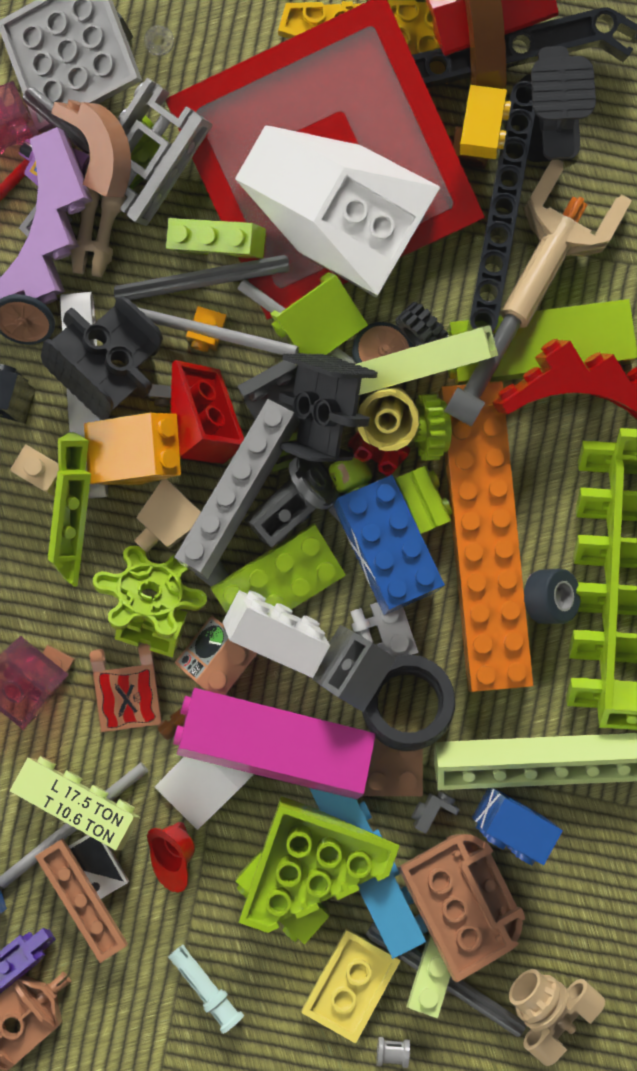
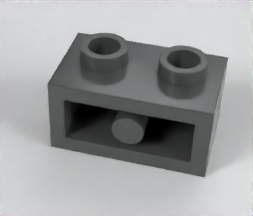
[244,480,317,547]

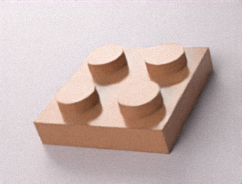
[362,738,423,796]

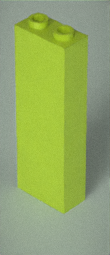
[447,299,637,385]

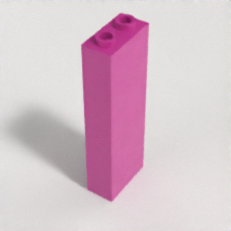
[173,688,376,800]

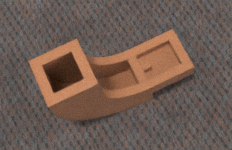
[51,99,131,198]

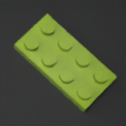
[211,523,346,613]

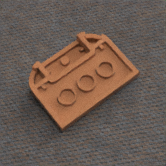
[397,834,525,982]

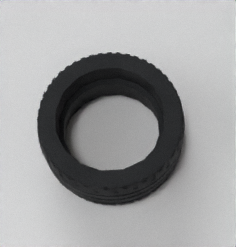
[362,655,455,751]

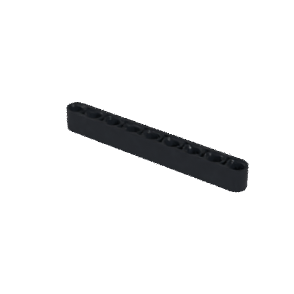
[467,81,535,334]

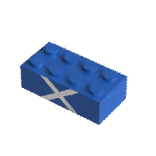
[334,475,445,615]
[472,788,563,866]

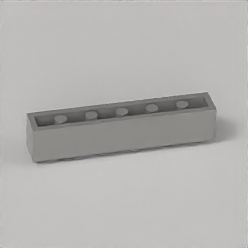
[174,399,299,579]

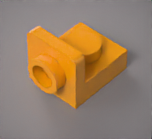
[186,306,227,352]

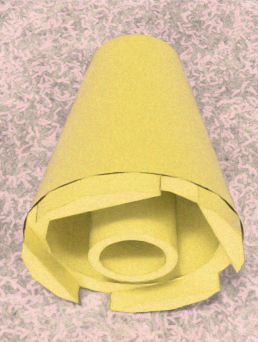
[358,387,419,451]

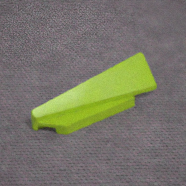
[48,432,91,586]

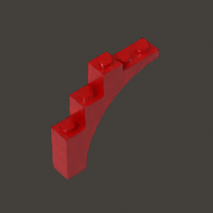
[492,339,637,420]

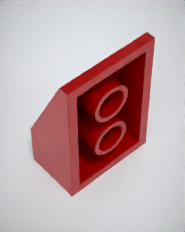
[171,360,244,464]

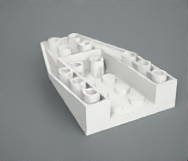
[235,125,440,298]

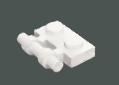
[350,602,418,657]

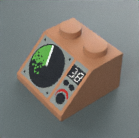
[175,615,258,695]

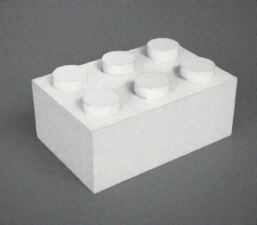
[223,590,330,678]

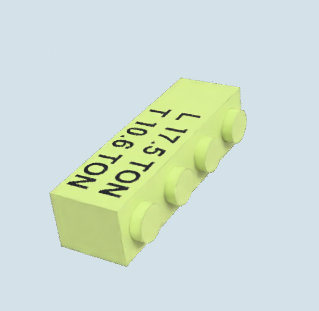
[10,756,140,851]

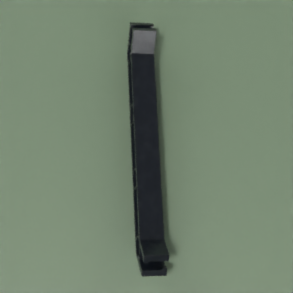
[412,7,637,88]

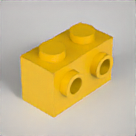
[460,85,511,159]

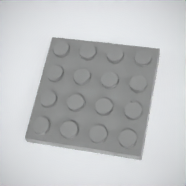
[0,0,142,133]

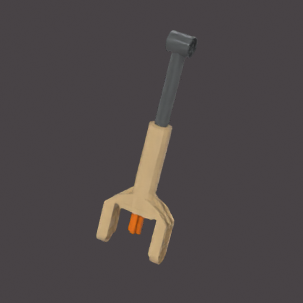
[444,160,632,426]

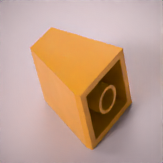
[84,413,181,485]

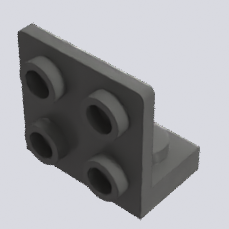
[237,360,300,428]

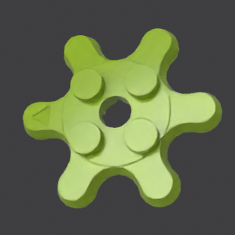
[93,546,207,639]

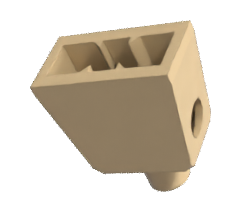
[10,444,59,497]
[134,479,201,553]

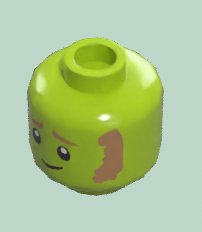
[328,450,373,494]

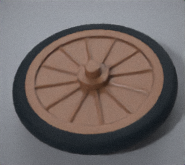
[0,294,55,345]
[352,322,413,364]

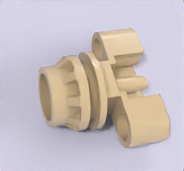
[509,969,605,1066]

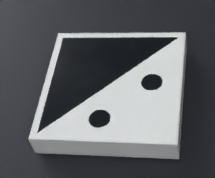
[69,835,129,899]

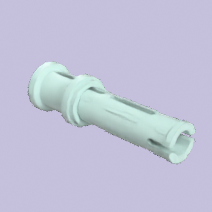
[168,944,244,1034]

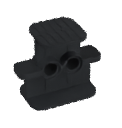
[518,46,596,162]
[41,296,163,420]
[279,353,378,462]

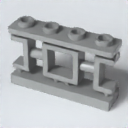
[84,78,213,226]

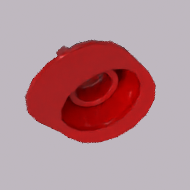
[147,822,195,893]

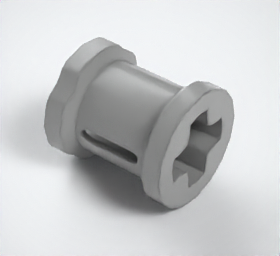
[376,1037,410,1068]

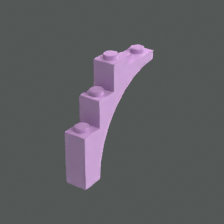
[0,127,93,305]

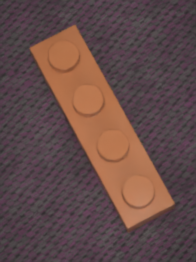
[35,838,128,963]

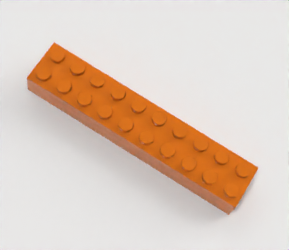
[439,381,533,692]

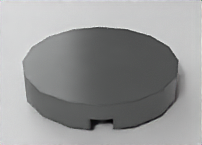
[289,456,338,510]

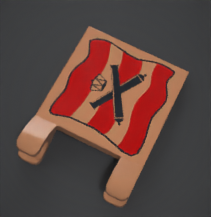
[90,643,162,732]

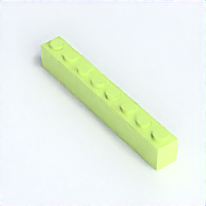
[434,733,637,790]

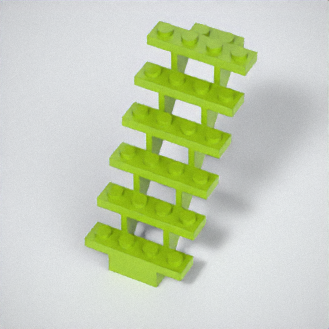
[566,428,637,730]

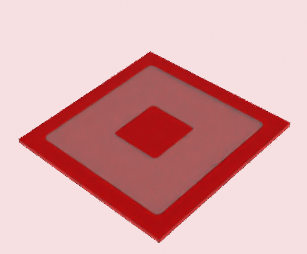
[165,0,485,320]

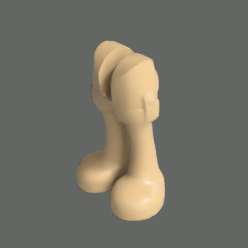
[70,188,127,278]

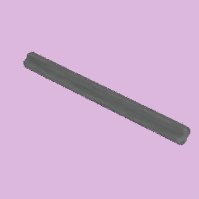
[114,255,290,300]
[366,923,526,1037]

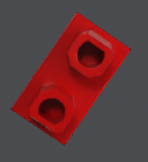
[348,431,410,476]

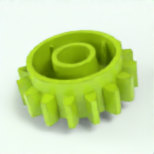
[413,394,452,461]

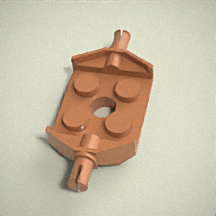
[0,972,71,1071]

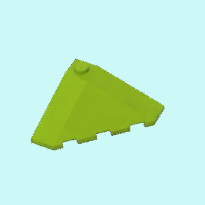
[238,796,399,933]

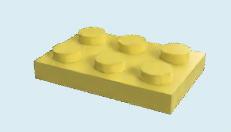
[302,928,401,1043]

